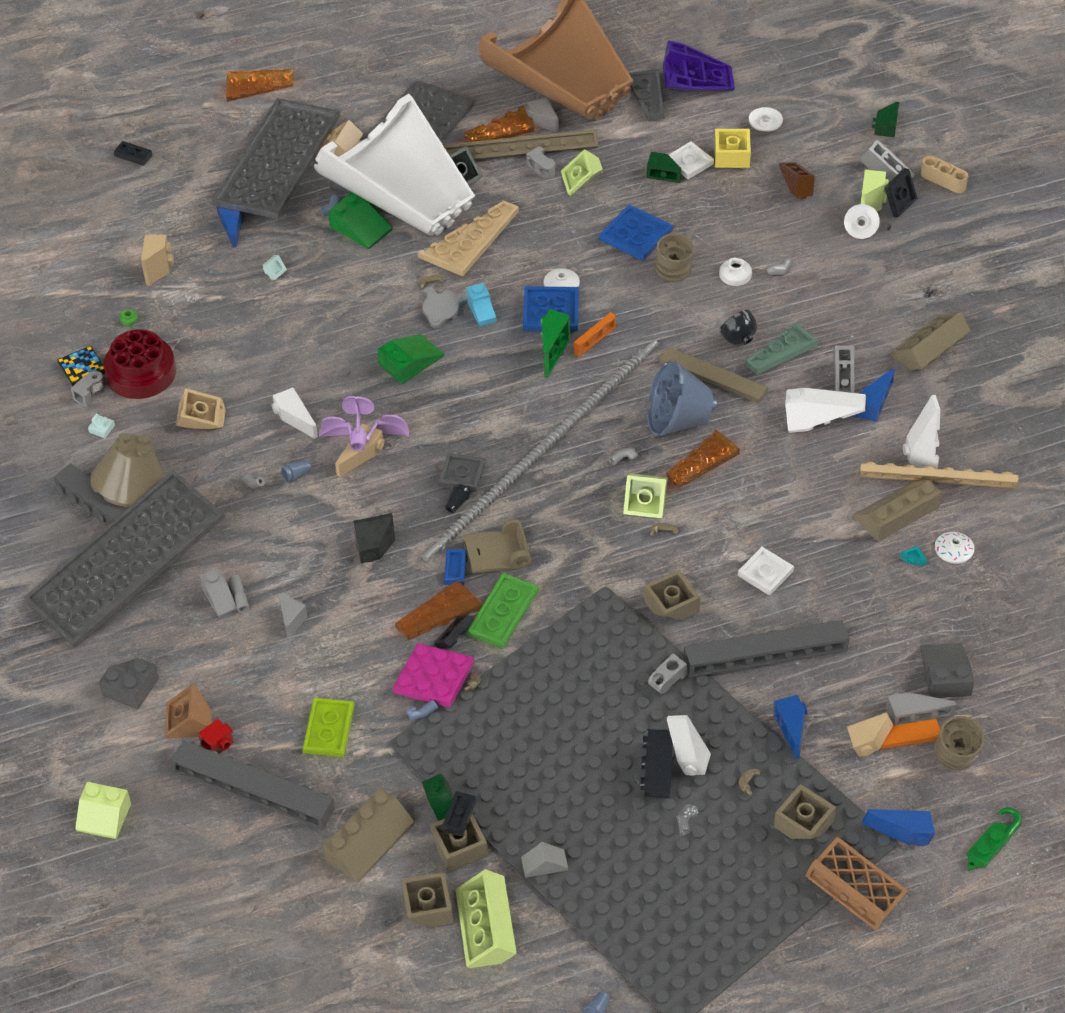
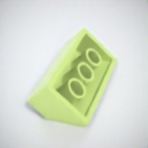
[455,869,517,968]

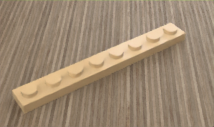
[859,462,1018,488]

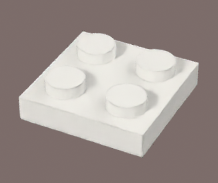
[669,142,714,179]
[738,547,794,596]

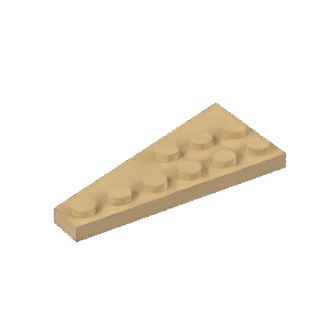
[418,201,519,276]

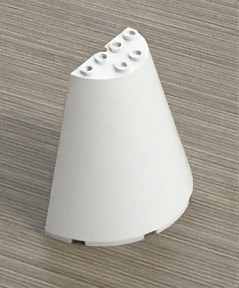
[314,94,475,236]

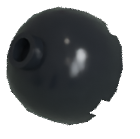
[720,310,757,345]

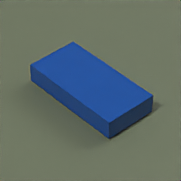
[444,549,467,585]

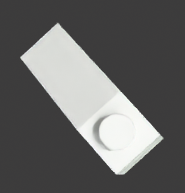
[271,388,318,439]
[667,715,711,776]

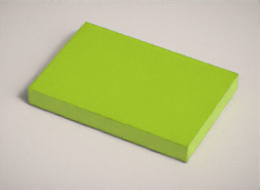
[302,698,355,757]

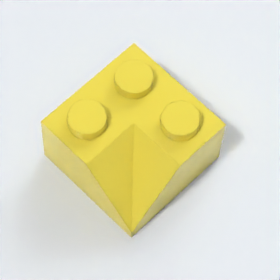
[714,129,751,168]

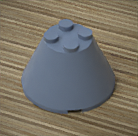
[647,360,717,436]

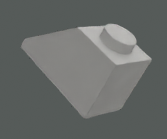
[526,97,559,132]
[200,568,237,618]

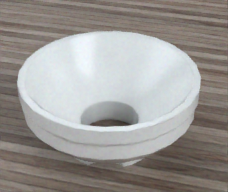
[719,258,752,286]

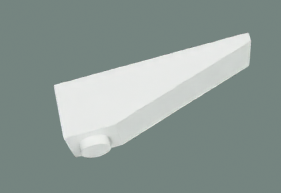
[785,388,866,433]
[903,395,940,469]

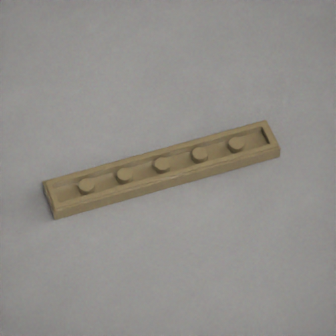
[660,347,768,404]

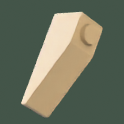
[335,424,385,477]

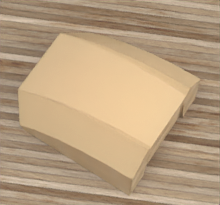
[176,388,226,429]

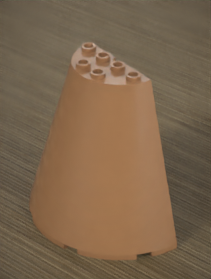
[478,0,633,120]

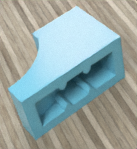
[466,283,497,327]

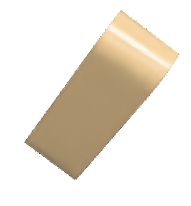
[921,156,968,193]

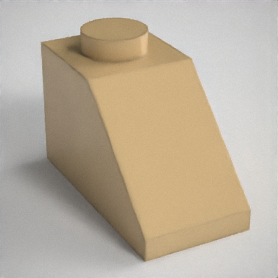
[847,712,893,757]

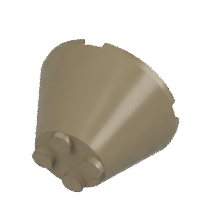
[90,433,166,507]

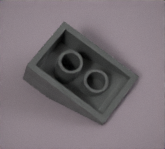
[920,643,974,698]

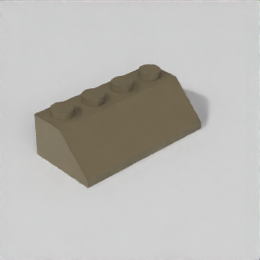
[889,312,971,371]
[853,480,942,542]
[323,787,414,883]

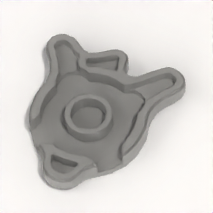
[423,287,467,328]

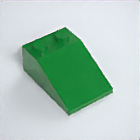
[328,192,392,249]
[540,309,570,378]
[377,334,444,384]

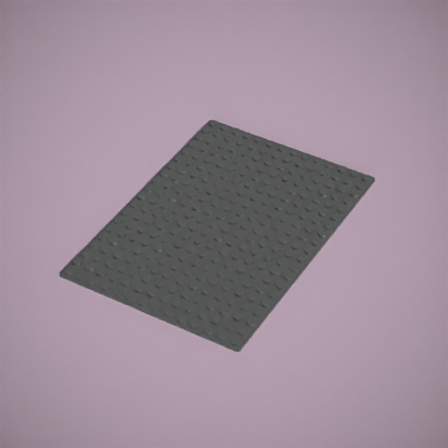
[390,587,897,1013]

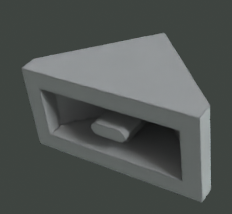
[279,593,307,638]
[521,842,568,878]

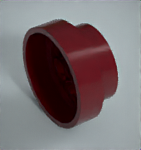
[103,329,176,399]

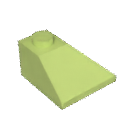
[561,149,603,196]

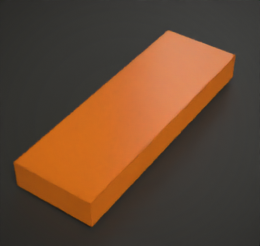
[574,312,616,358]
[880,719,940,750]

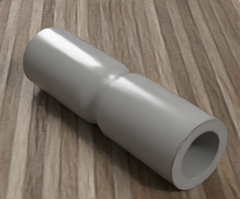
[229,575,250,613]

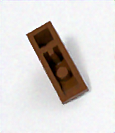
[779,162,815,199]

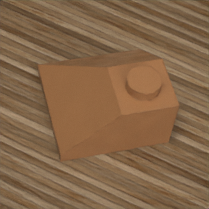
[165,684,212,738]

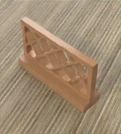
[805,837,908,931]

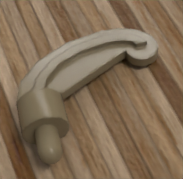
[419,275,445,289]
[649,523,679,536]
[465,672,481,691]
[739,769,760,795]

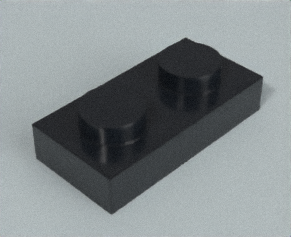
[114,141,153,166]
[434,614,473,649]
[442,791,477,837]

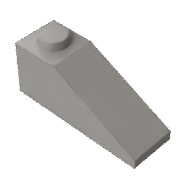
[859,139,915,180]
[833,346,854,393]
[886,692,956,726]

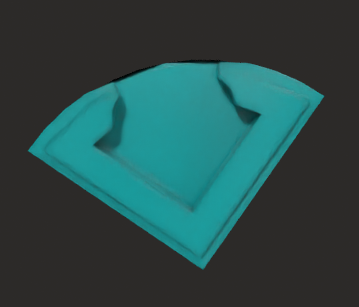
[900,546,927,566]

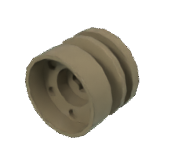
[654,233,694,282]
[934,716,985,770]

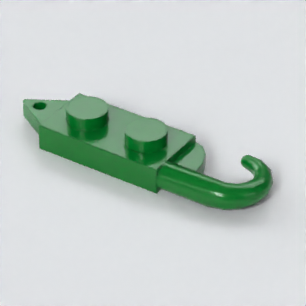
[967,807,1022,871]

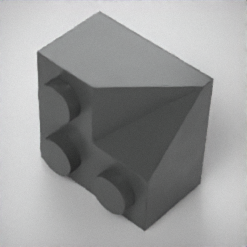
[99,658,159,709]

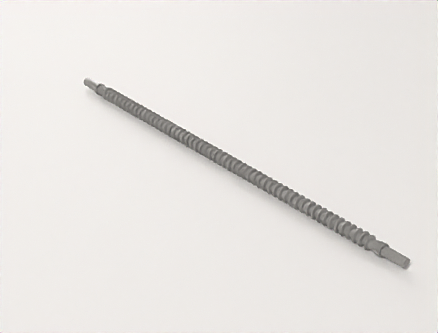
[422,340,658,561]

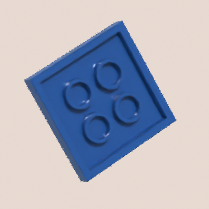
[599,204,673,261]
[523,286,579,331]

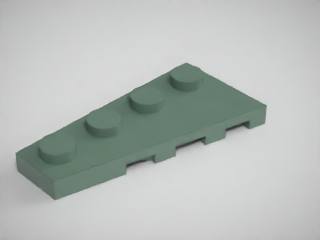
[746,322,818,375]

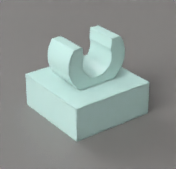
[262,255,287,280]
[88,414,115,438]

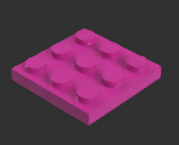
[393,643,474,708]

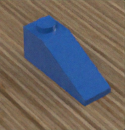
[216,206,243,248]
[855,369,895,422]
[774,695,807,759]
[862,809,935,846]

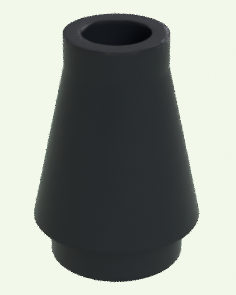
[445,484,471,514]

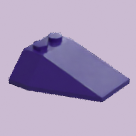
[663,40,735,92]

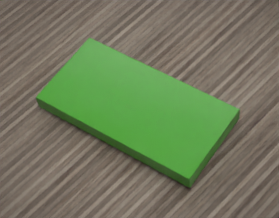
[467,573,539,649]

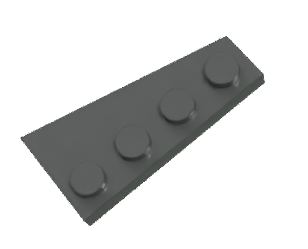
[629,69,665,121]

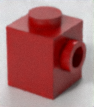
[198,719,234,754]

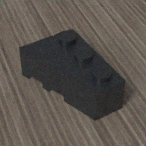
[640,729,673,798]

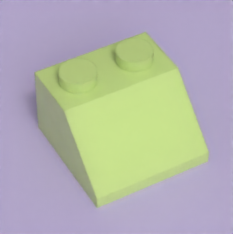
[861,170,889,212]
[623,473,668,518]
[75,782,131,839]

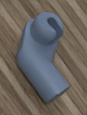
[321,194,341,216]
[406,700,438,721]

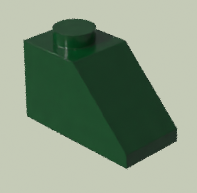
[872,102,899,137]
[646,152,681,183]
[422,773,454,821]

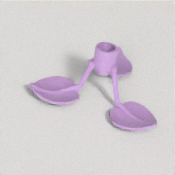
[319,396,409,451]

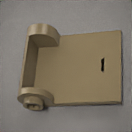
[463,519,532,573]

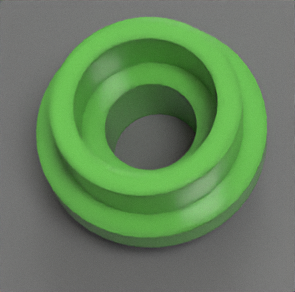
[119,310,138,326]

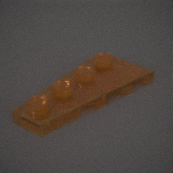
[226,69,294,102]
[464,105,534,142]
[666,429,740,488]
[395,580,483,640]

